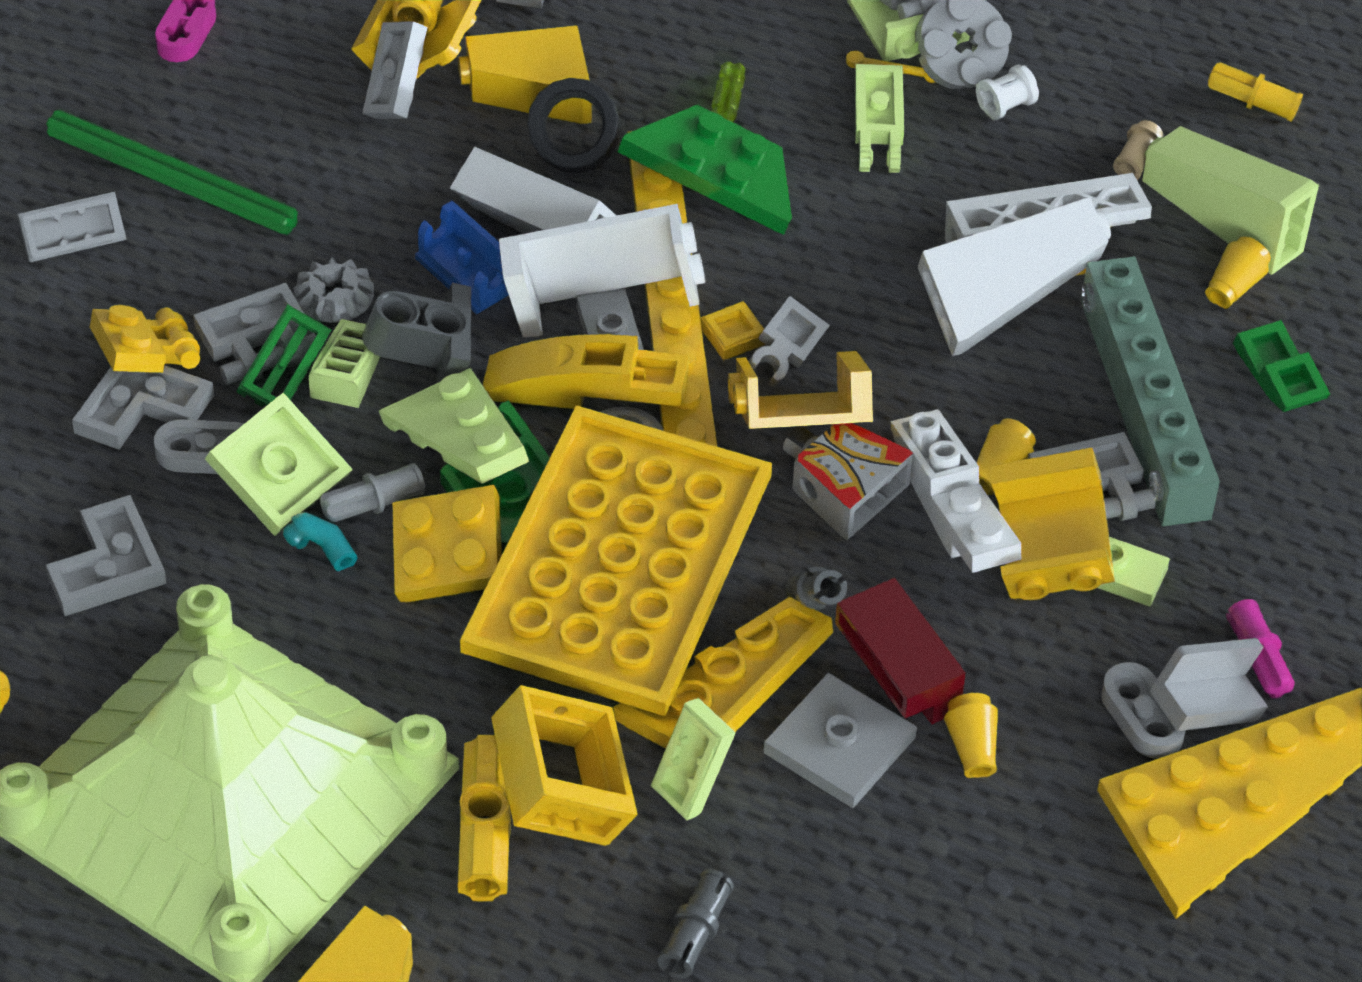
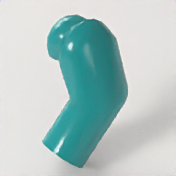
[283,512,358,571]

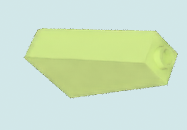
[1142,126,1319,275]

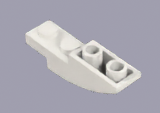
[891,409,1021,573]

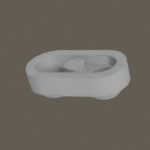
[154,419,243,474]
[1101,662,1186,759]

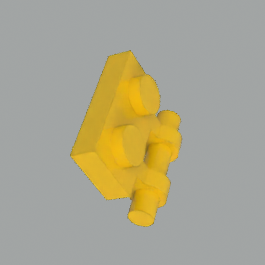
[90,305,200,373]

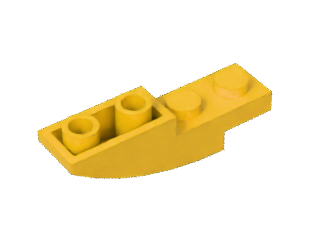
[483,334,689,409]

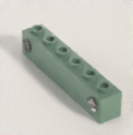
[1081,256,1220,527]

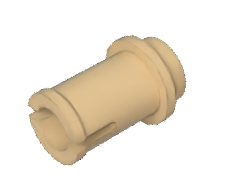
[1113,120,1163,180]

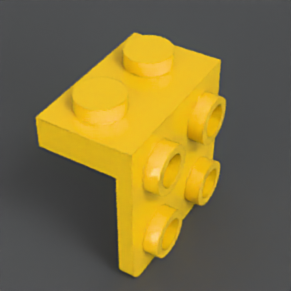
[351,0,481,79]

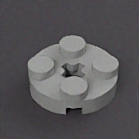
[915,0,1012,89]

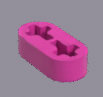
[155,0,216,62]

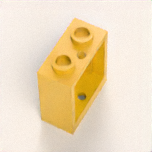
[491,685,638,846]

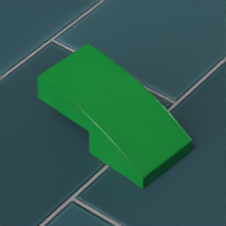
[1233,320,1330,412]

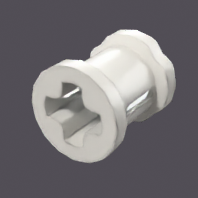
[976,64,1039,120]

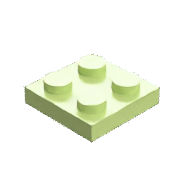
[205,393,353,536]

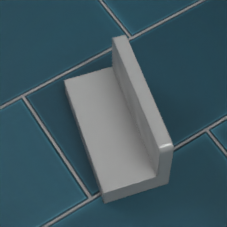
[1150,638,1268,731]

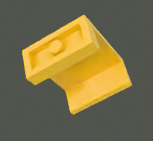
[728,351,873,429]
[989,447,1115,600]

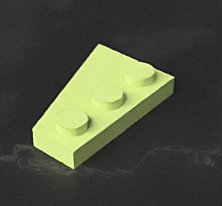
[379,368,529,484]

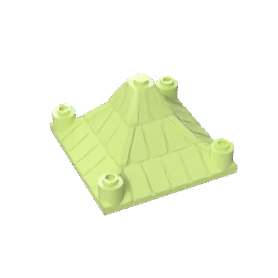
[0,584,459,982]

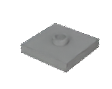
[764,673,917,808]

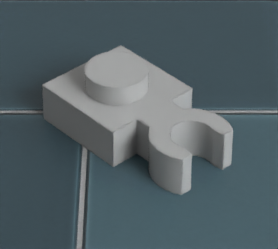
[748,296,830,387]

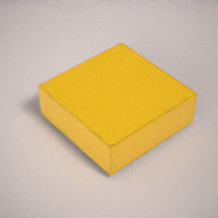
[700,301,765,361]

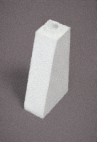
[450,147,617,234]
[918,197,1111,356]

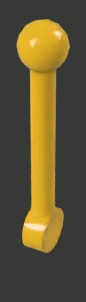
[846,51,936,83]

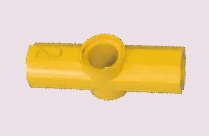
[458,735,511,901]

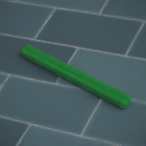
[46,110,298,235]

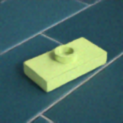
[1098,537,1170,607]
[650,698,736,820]

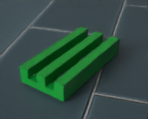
[236,304,332,408]

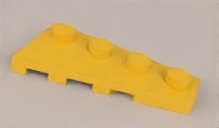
[613,597,833,749]

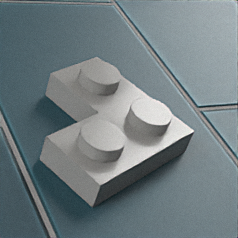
[72,365,214,450]
[46,495,167,616]

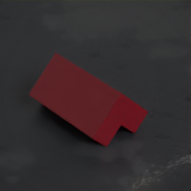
[835,578,966,725]

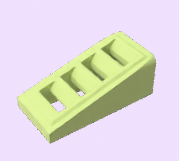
[309,319,380,408]

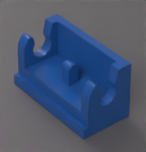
[415,200,509,315]

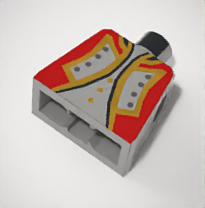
[783,423,913,540]

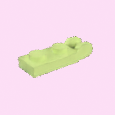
[855,64,904,173]

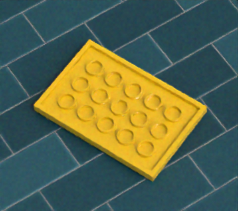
[460,405,772,716]

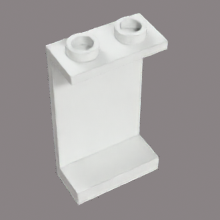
[499,204,705,337]

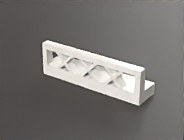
[945,173,1152,243]

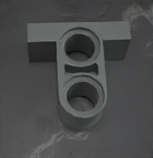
[362,283,471,383]

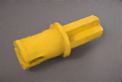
[1208,62,1303,122]

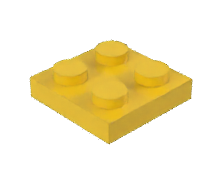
[392,485,502,602]

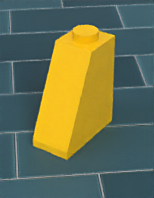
[458,26,592,124]
[298,906,413,982]

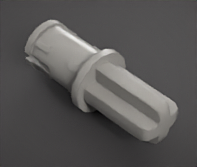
[320,463,425,522]

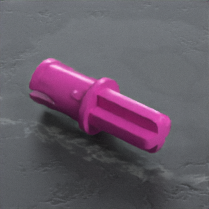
[1226,599,1295,699]

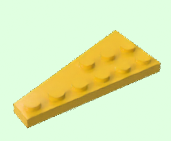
[1097,687,1362,919]

